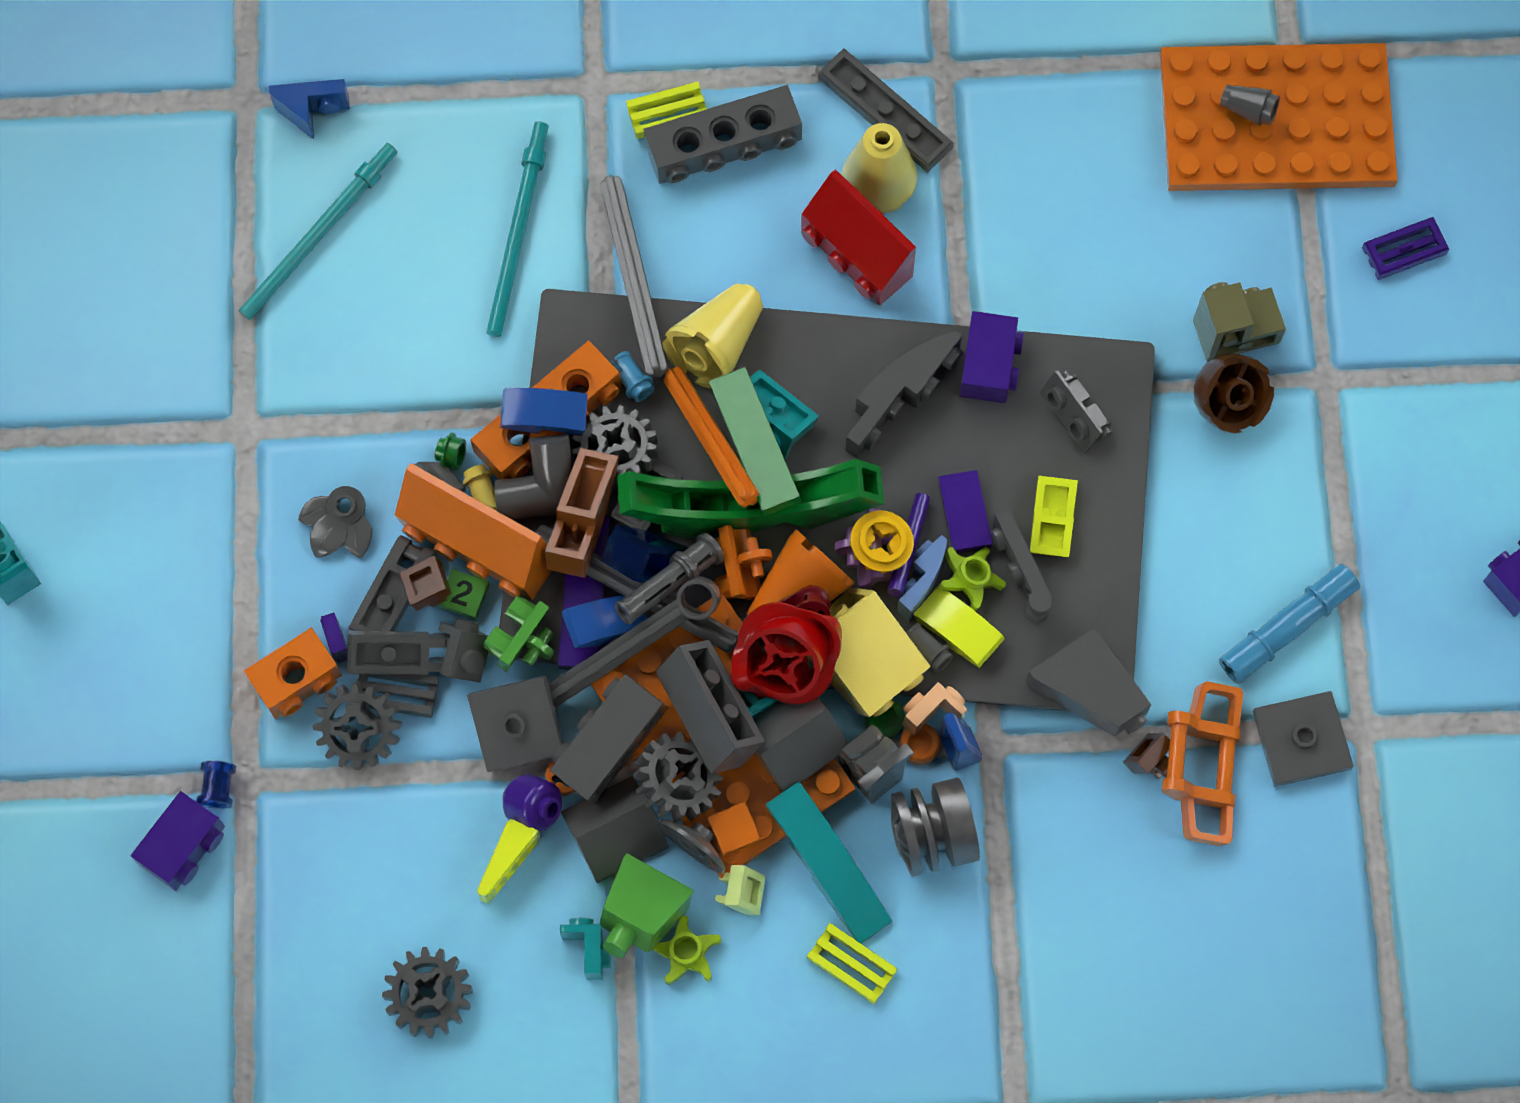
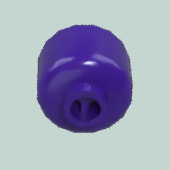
[502,774,562,832]

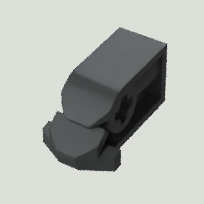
[839,725,914,804]

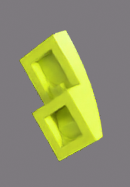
[1030,476,1078,558]
[914,586,1005,668]

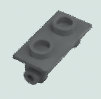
[1040,370,1113,453]

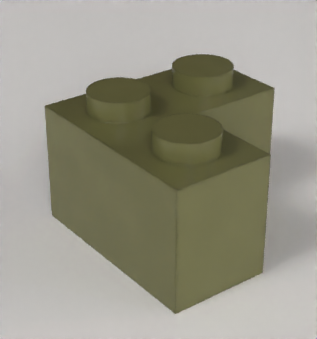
[1193,282,1286,362]

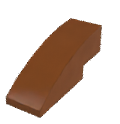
[545,448,619,578]

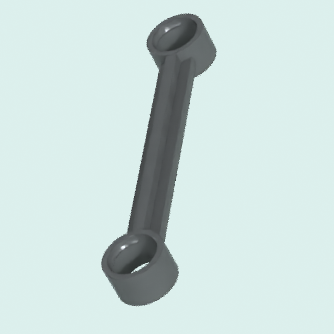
[549,577,721,713]

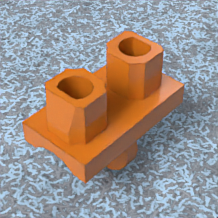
[714,525,773,601]

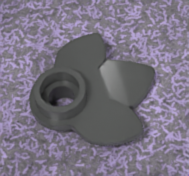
[298,486,372,558]

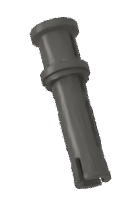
[614,532,724,625]

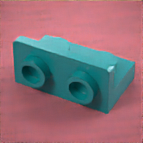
[750,369,819,460]

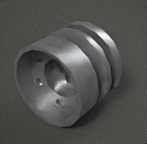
[890,777,980,877]

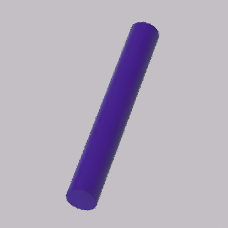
[887,493,930,598]

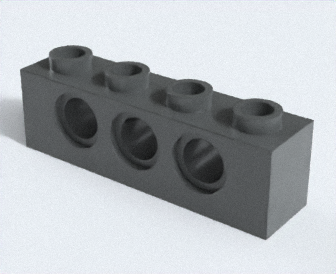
[644,84,802,184]

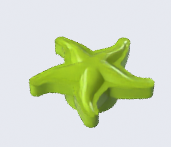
[939,547,1006,611]
[652,915,721,985]

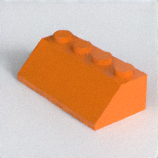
[395,463,552,600]

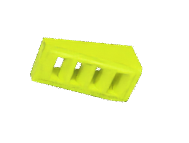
[477,819,541,904]

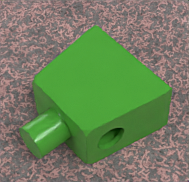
[599,853,694,958]

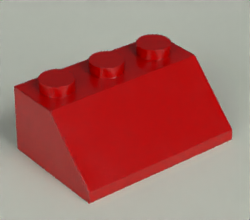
[801,169,916,306]

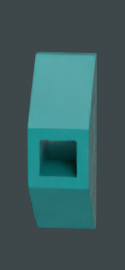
[0,521,41,606]

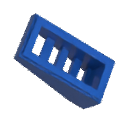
[939,712,982,771]

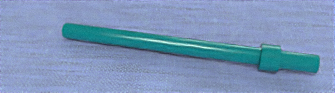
[486,121,549,337]
[238,142,398,321]

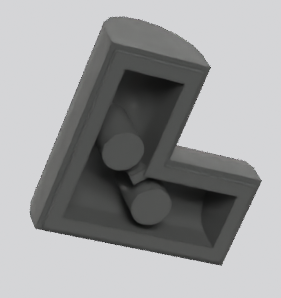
[495,434,573,520]

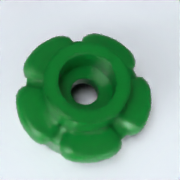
[435,433,466,469]

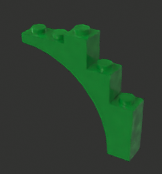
[617,459,885,539]

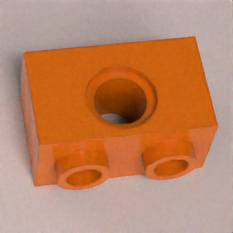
[244,627,342,719]

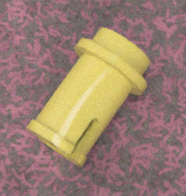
[462,464,497,511]

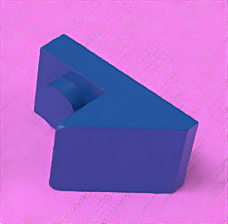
[269,79,350,138]

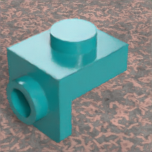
[560,918,611,980]

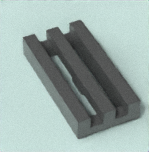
[357,674,439,718]

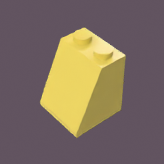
[807,587,931,717]

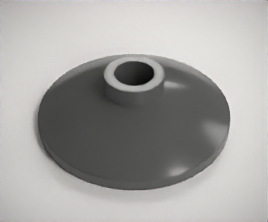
[658,819,726,874]

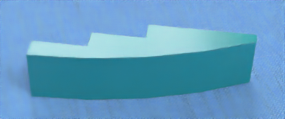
[766,782,892,944]

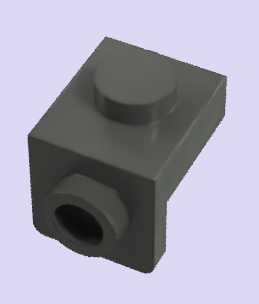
[438,618,489,683]

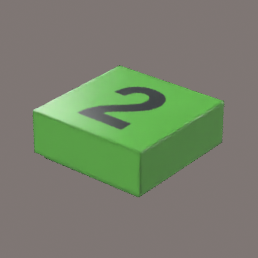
[438,569,490,621]

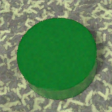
[865,699,905,739]

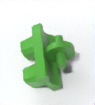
[483,596,555,672]

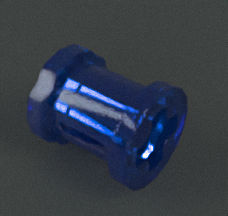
[196,761,237,809]

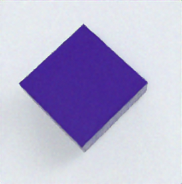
[320,612,347,663]

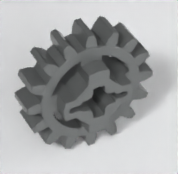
[572,405,658,481]
[313,681,402,770]
[633,732,723,822]
[382,947,473,1039]

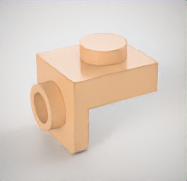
[902,682,967,736]

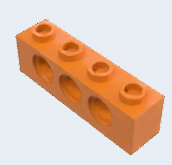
[470,340,621,480]

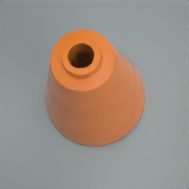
[746,529,854,638]

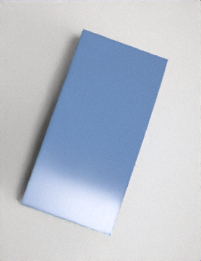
[897,535,947,622]

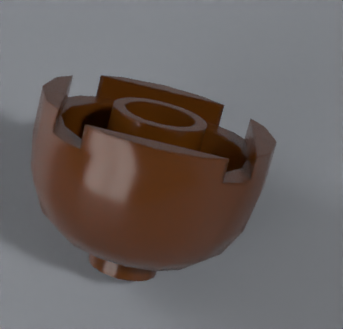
[1193,353,1274,434]

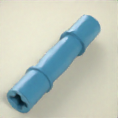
[1219,564,1360,684]

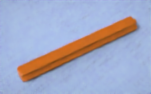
[663,366,759,507]

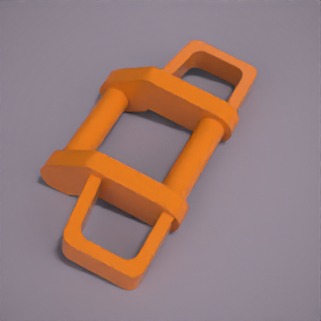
[1162,681,1243,846]

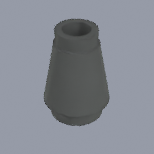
[1220,84,1280,126]

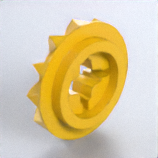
[849,510,914,574]

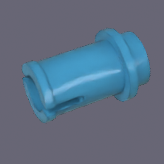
[610,351,655,402]

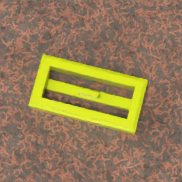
[626,81,707,139]
[807,923,897,1004]

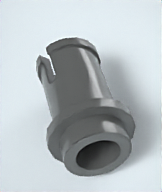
[906,623,953,673]

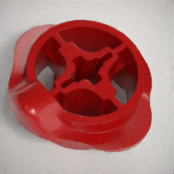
[731,602,842,704]

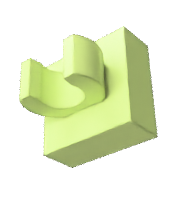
[715,865,766,916]

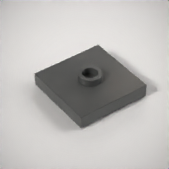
[467,675,564,773]
[1252,691,1354,787]

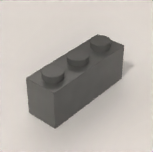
[656,640,765,774]
[550,674,669,803]

